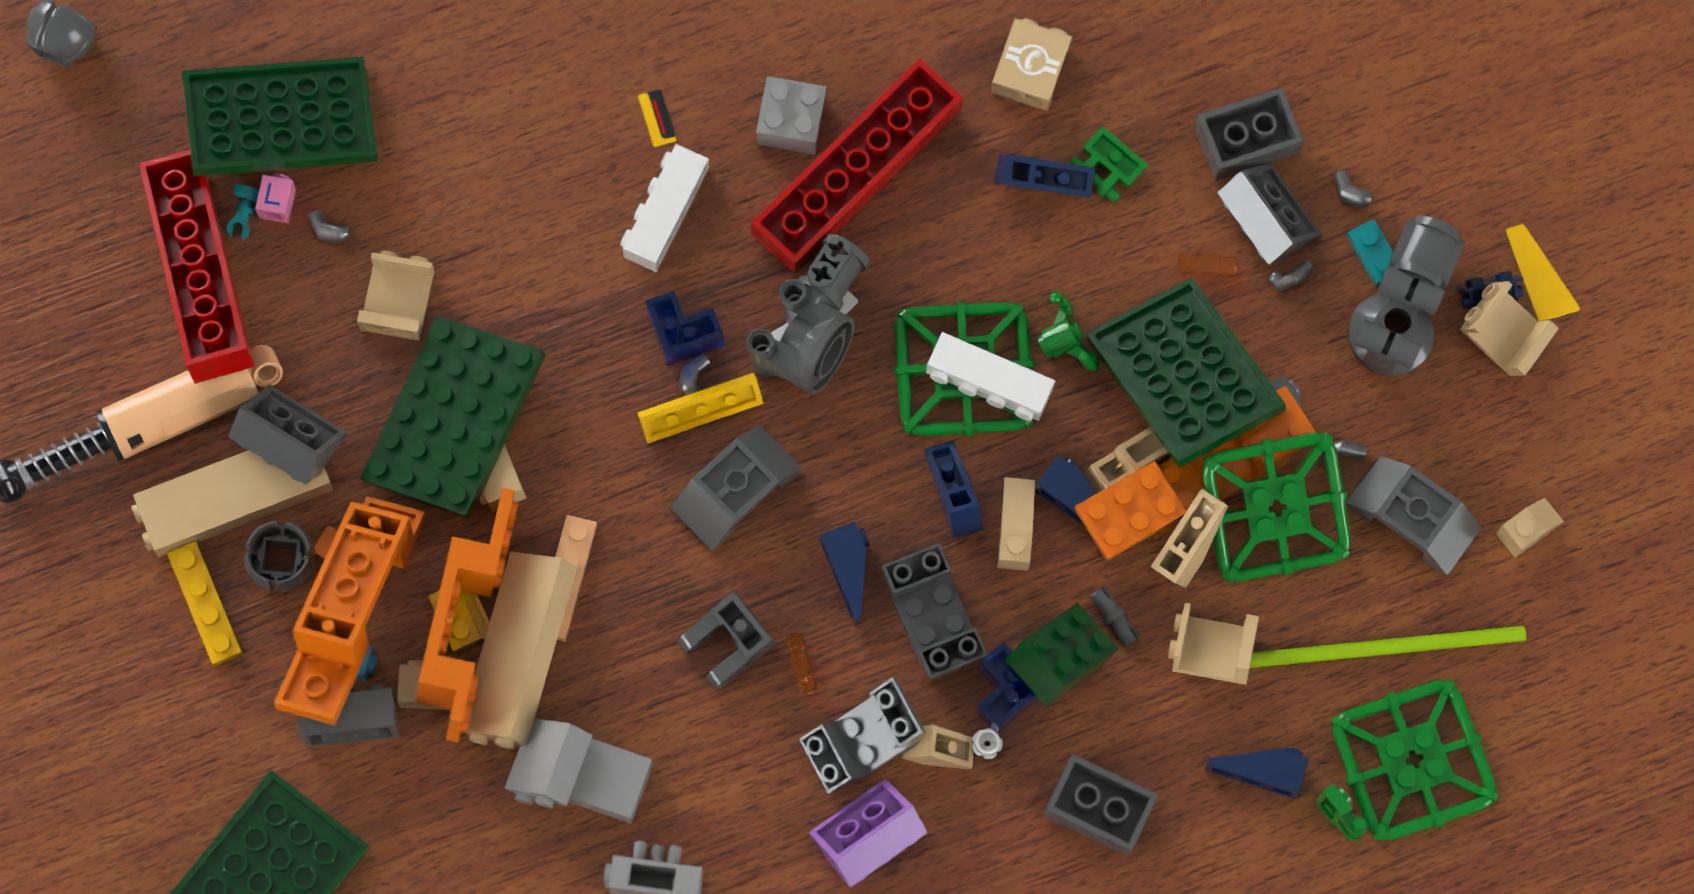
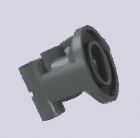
[1348,216,1466,376]
[747,234,870,395]

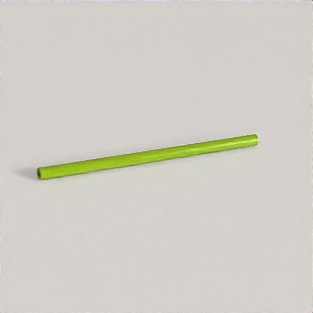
[1250,626,1526,668]

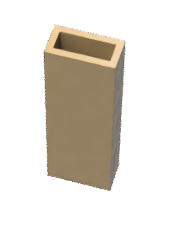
[131,450,333,558]
[466,552,577,749]

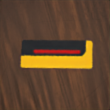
[638,89,676,147]

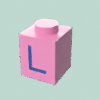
[255,173,296,223]

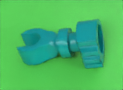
[227,184,259,240]

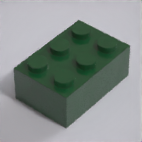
[1005,602,1119,707]

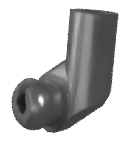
[1333,171,1372,208]
[308,210,350,244]
[1268,260,1314,291]
[679,353,712,396]

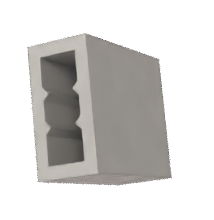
[504,719,592,808]
[568,738,653,824]

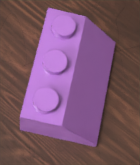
[809,779,928,887]

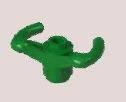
[1037,290,1100,372]

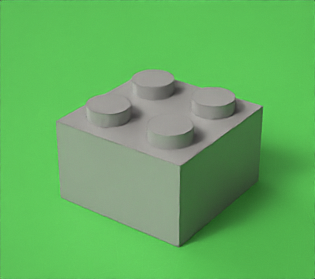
[756,76,826,155]

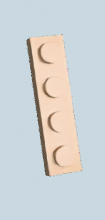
[555,515,597,642]

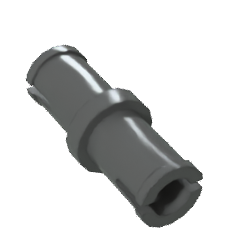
[1089,585,1141,648]

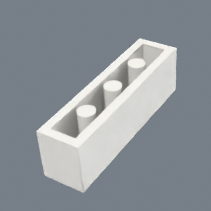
[620,144,709,272]
[926,332,1055,421]

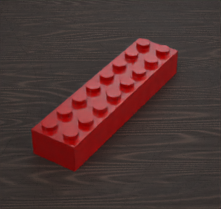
[751,58,963,274]
[139,149,255,384]

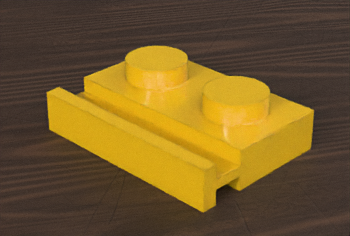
[428,591,490,654]

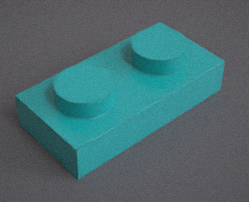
[1346,219,1393,287]

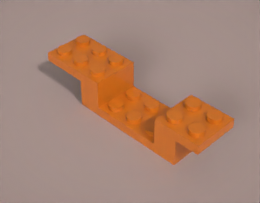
[1074,385,1316,561]
[415,488,519,742]
[274,496,426,725]

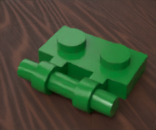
[1069,126,1148,204]
[1315,783,1368,841]

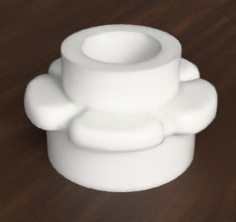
[972,728,1003,759]

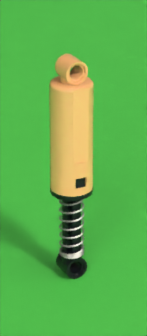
[0,345,283,503]

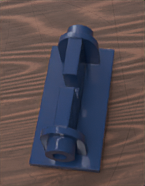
[1456,271,1523,310]

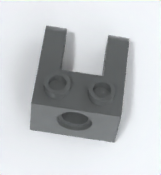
[677,592,777,691]

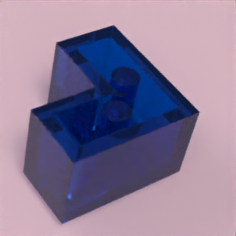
[645,291,724,366]
[976,641,1039,734]

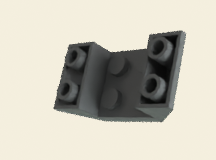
[670,425,802,552]
[1345,456,1482,577]
[882,543,988,680]
[799,677,925,794]

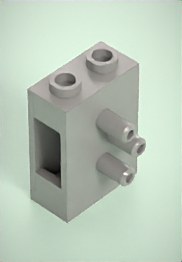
[604,841,703,894]

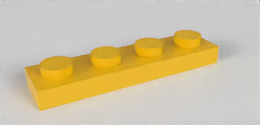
[638,373,764,444]
[167,541,243,667]

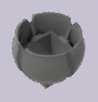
[25,0,97,68]
[244,521,316,592]

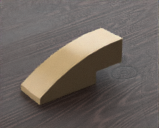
[1084,427,1168,494]

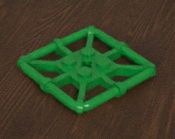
[894,301,1035,437]
[1203,432,1351,582]
[1330,679,1499,842]

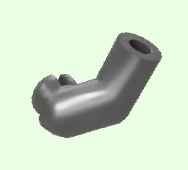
[1321,440,1367,467]

